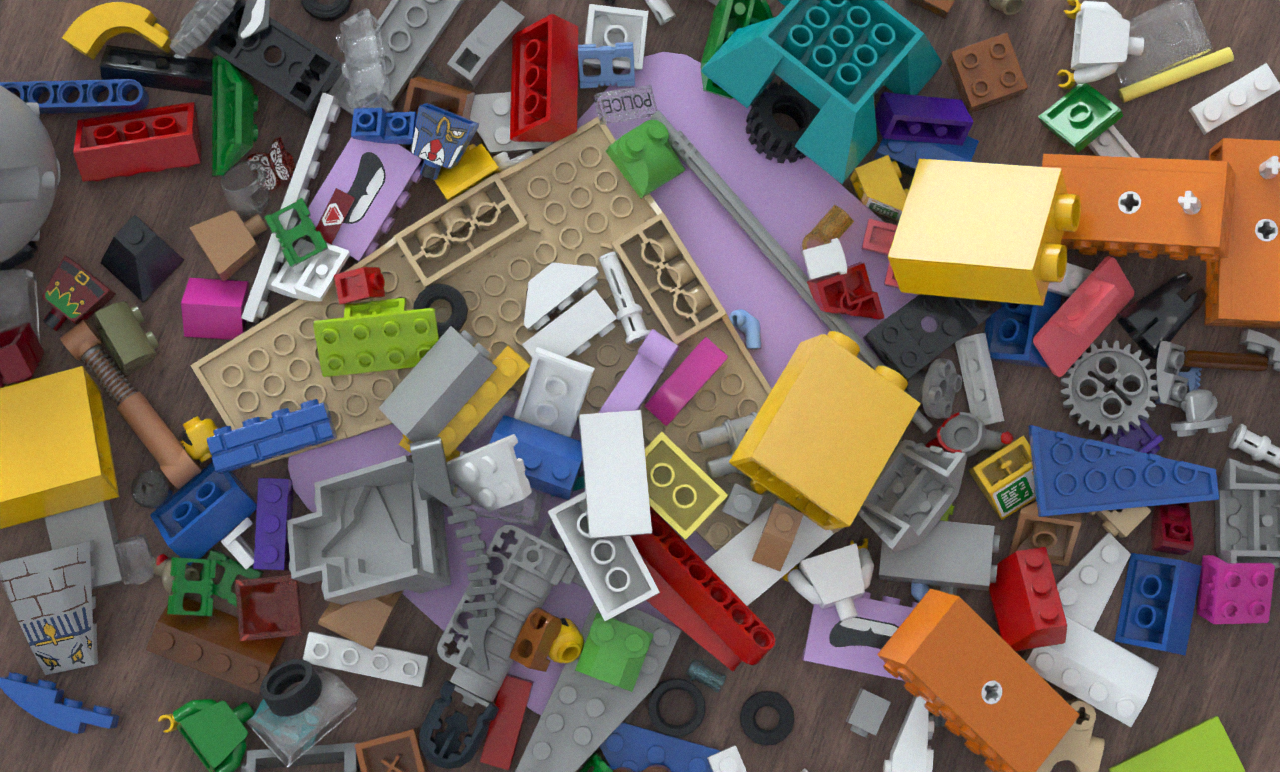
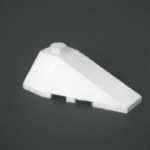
[883,696,935,772]

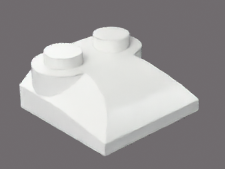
[583,4,648,70]

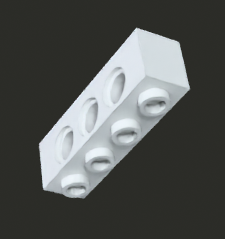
[303,632,431,687]

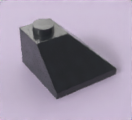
[100,215,184,303]

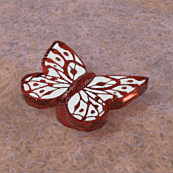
[247,137,295,191]

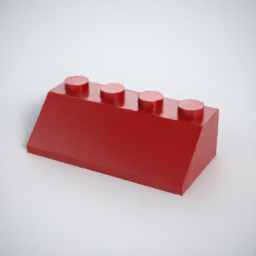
[510,14,579,142]
[73,102,202,182]

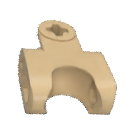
[1036,698,1105,772]

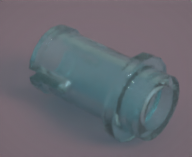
[686,659,727,693]

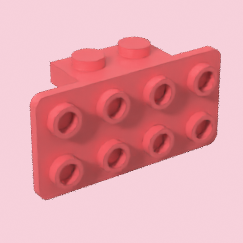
[1033,256,1134,377]

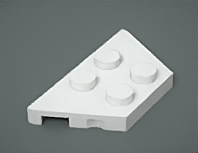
[470,92,553,154]
[447,434,532,512]

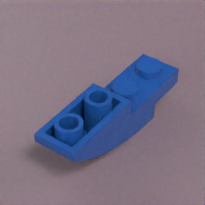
[0,672,120,734]

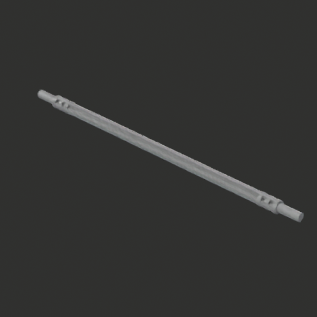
[650,110,933,434]

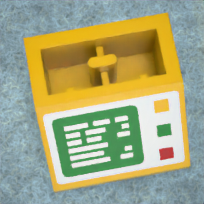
[850,155,909,221]
[968,436,1036,520]

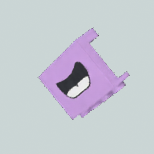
[299,137,424,261]
[802,592,918,681]

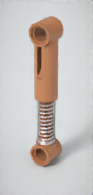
[60,319,203,489]

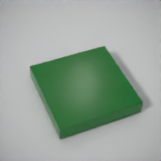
[1038,83,1123,153]

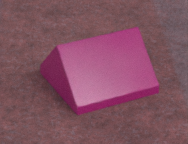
[181,278,249,340]

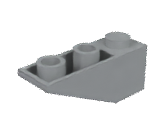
[447,0,525,89]

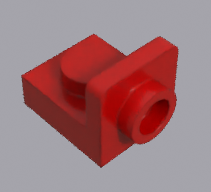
[334,267,385,305]

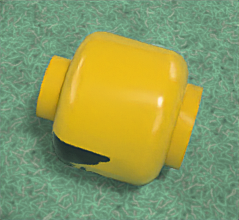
[179,416,218,463]
[548,618,584,663]

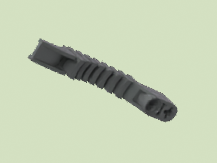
[410,437,499,672]

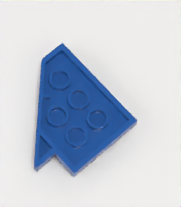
[599,722,721,772]

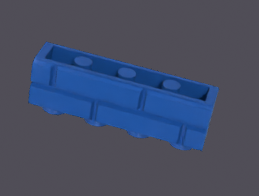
[207,399,337,474]

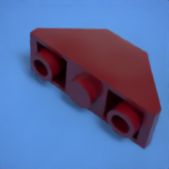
[1151,503,1194,556]

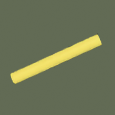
[1118,47,1234,103]

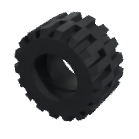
[746,80,820,163]

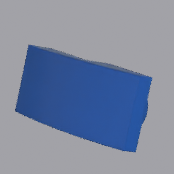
[351,108,417,144]

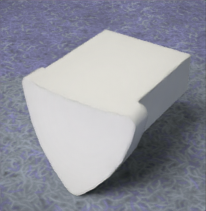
[802,238,847,281]
[221,517,255,569]

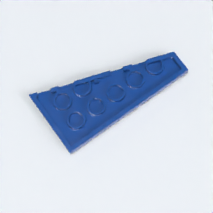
[1028,425,1219,517]

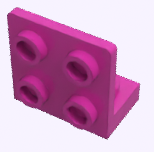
[1197,555,1275,624]

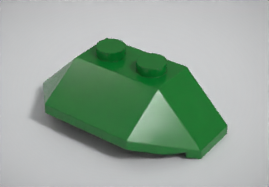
[700,0,774,99]
[212,55,258,177]

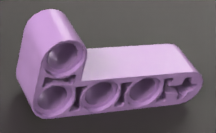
[598,329,679,413]

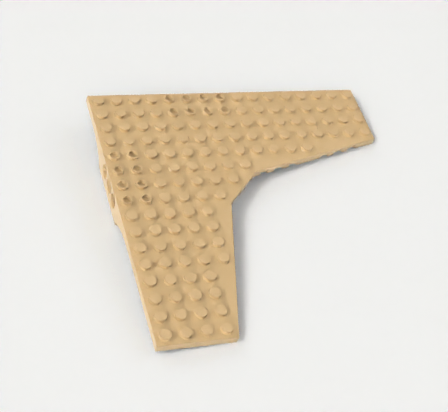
[190,115,854,551]

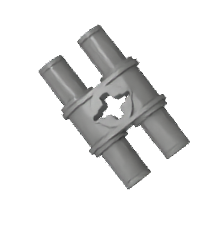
[697,412,758,479]

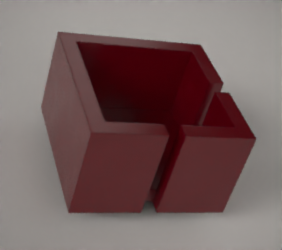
[0,321,45,388]

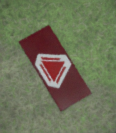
[316,188,355,245]

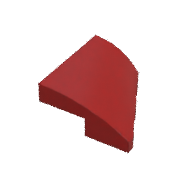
[807,262,884,320]

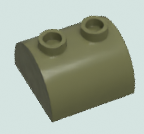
[95,301,159,378]

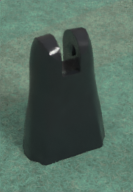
[1116,272,1208,359]

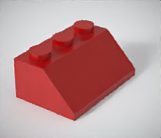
[989,547,1067,651]

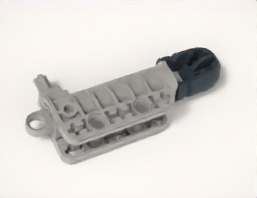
[419,519,589,769]

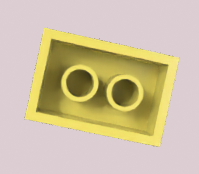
[645,432,728,540]

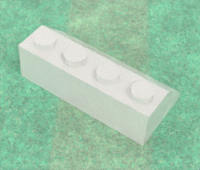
[547,492,660,621]
[1022,615,1159,727]

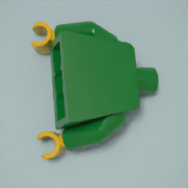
[158,699,255,772]

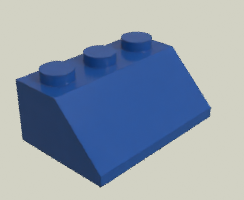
[874,136,979,177]
[984,291,1062,368]
[489,415,583,501]
[150,462,257,566]
[1114,553,1202,656]

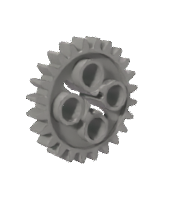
[170,0,236,57]
[1060,340,1159,438]

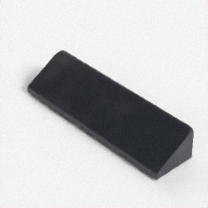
[99,45,212,96]

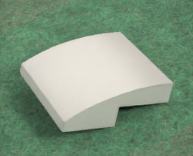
[271,239,350,301]

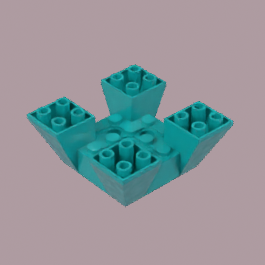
[701,0,943,184]

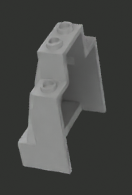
[287,455,451,605]

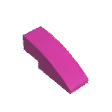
[644,337,728,427]

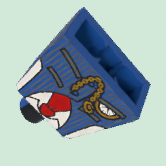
[411,103,479,180]

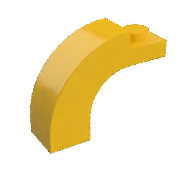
[62,2,172,60]

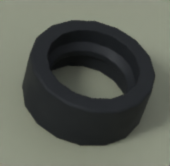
[260,659,322,717]
[648,678,706,737]

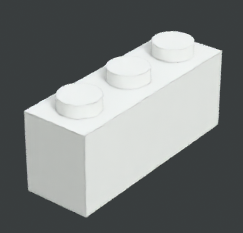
[522,289,617,358]

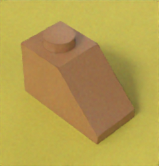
[752,503,804,571]

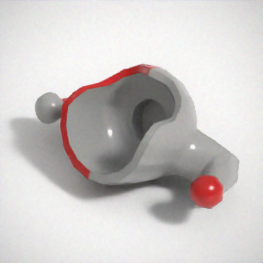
[917,412,1014,458]

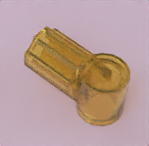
[800,205,854,256]

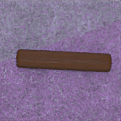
[1183,350,1268,371]

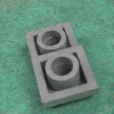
[1239,329,1280,372]
[1156,340,1188,408]

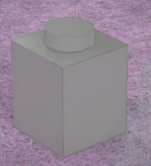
[721,483,763,525]
[846,688,891,738]

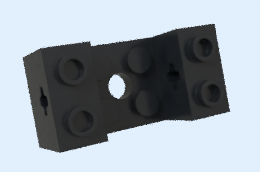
[206,0,344,121]
[863,294,1002,380]

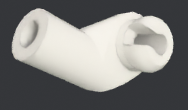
[493,150,533,172]

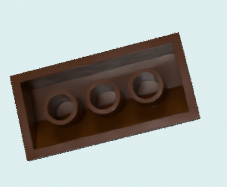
[146,596,287,694]

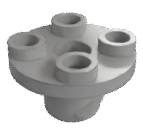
[907,358,962,419]
[1171,389,1233,437]

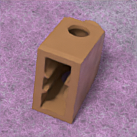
[190,210,267,282]

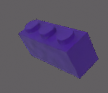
[875,92,974,145]
[254,478,294,571]

